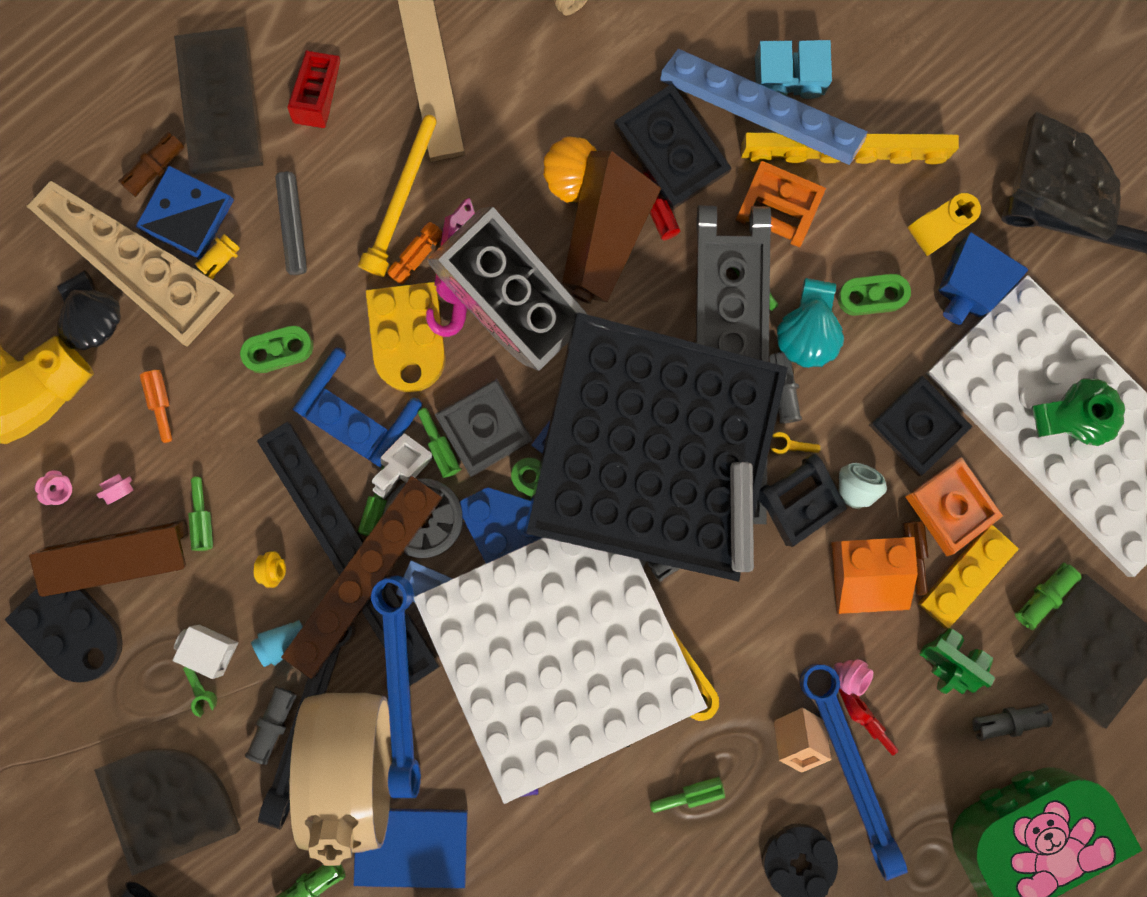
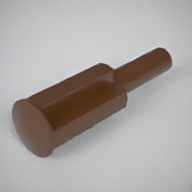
[903,520,929,595]

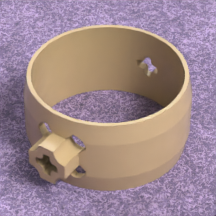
[290,693,392,866]

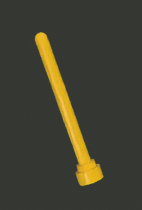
[358,114,437,277]

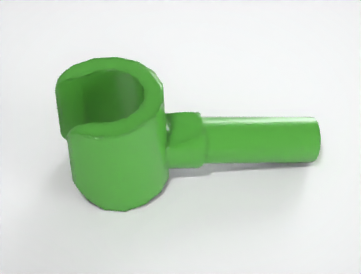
[183,667,217,717]

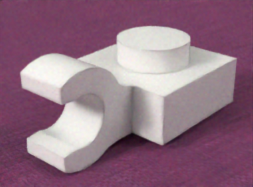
[372,433,432,499]

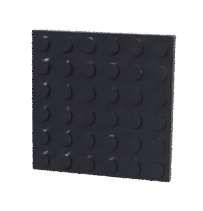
[524,312,788,582]

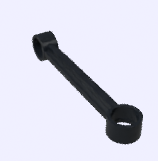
[1002,195,1147,254]
[258,622,356,830]

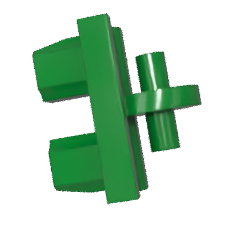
[919,628,996,694]

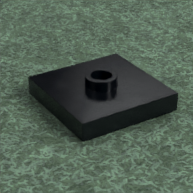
[869,375,973,477]

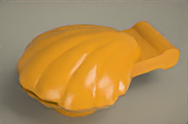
[543,136,597,203]

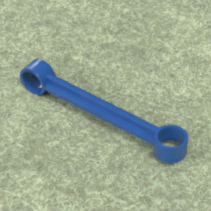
[371,576,421,798]
[800,664,908,881]

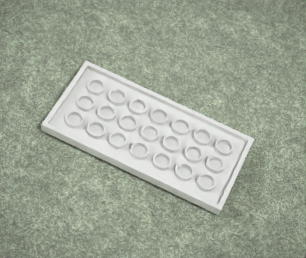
[925,275,1147,577]

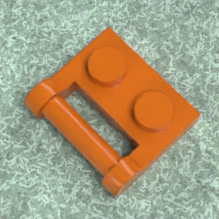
[735,160,826,248]

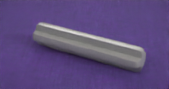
[730,462,754,572]

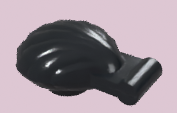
[57,270,121,351]

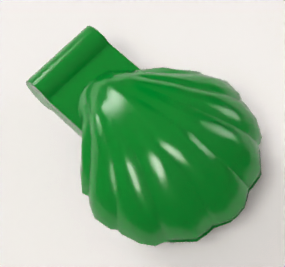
[1032,378,1125,446]

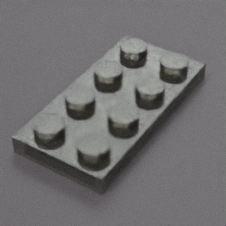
[174,27,263,175]

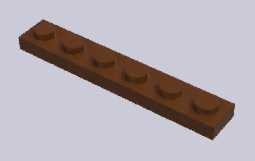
[281,476,443,679]

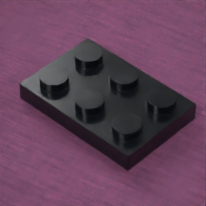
[614,84,732,210]

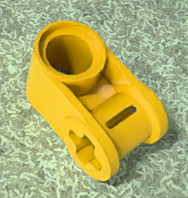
[907,193,981,256]

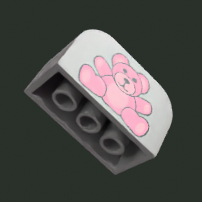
[427,207,588,371]

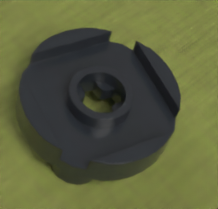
[762,824,838,897]

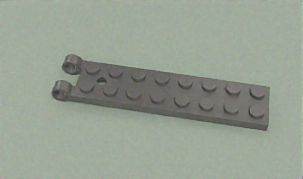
[696,205,771,524]

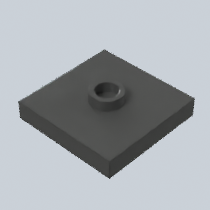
[435,379,533,477]

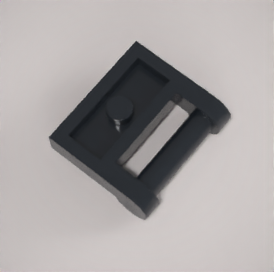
[758,453,847,547]

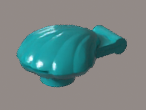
[777,278,844,368]

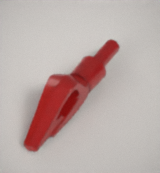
[839,688,899,756]

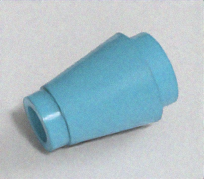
[251,620,303,667]

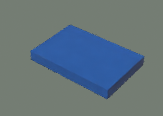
[354,808,468,888]

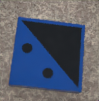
[136,166,234,260]

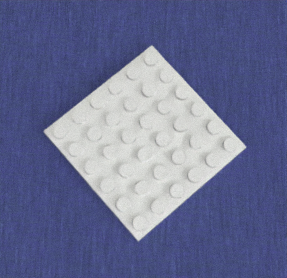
[413,538,707,804]

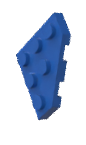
[459,487,542,564]

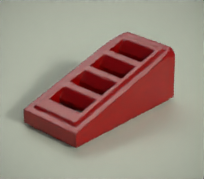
[287,50,341,128]

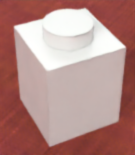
[172,625,239,679]

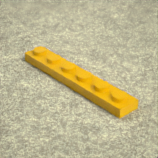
[741,133,959,164]

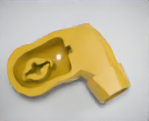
[0,336,94,444]

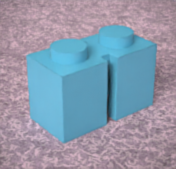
[755,40,832,99]

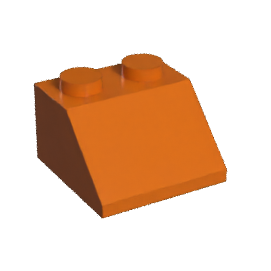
[831,537,918,614]

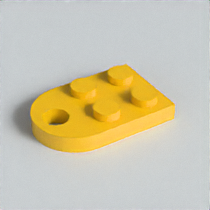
[366,282,446,392]

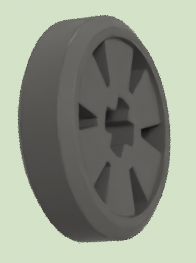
[383,478,463,558]

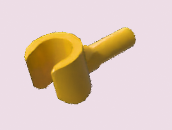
[771,432,820,455]

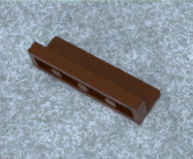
[29,520,188,597]

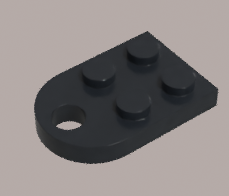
[5,589,123,683]

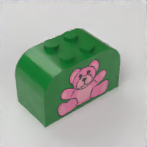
[952,767,1143,897]

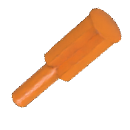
[139,370,173,443]

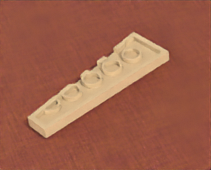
[27,181,234,347]

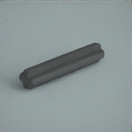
[275,171,307,275]

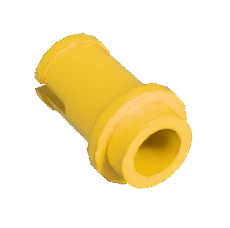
[195,234,240,280]

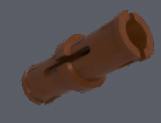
[118,131,185,198]

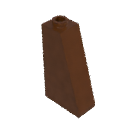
[562,151,661,304]

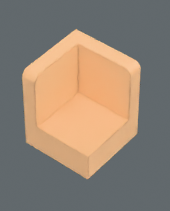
[774,707,831,773]

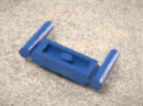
[292,347,422,468]

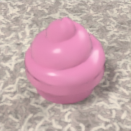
[834,659,874,696]

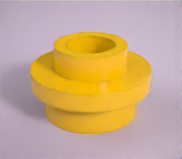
[254,551,286,588]

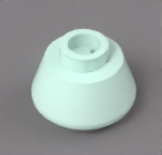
[839,463,887,509]

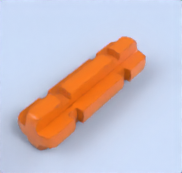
[387,222,443,284]

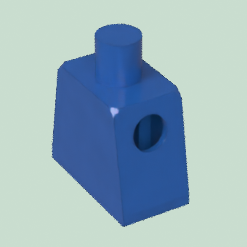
[938,232,1028,325]

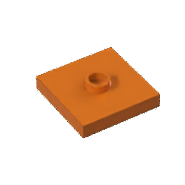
[905,457,1003,556]

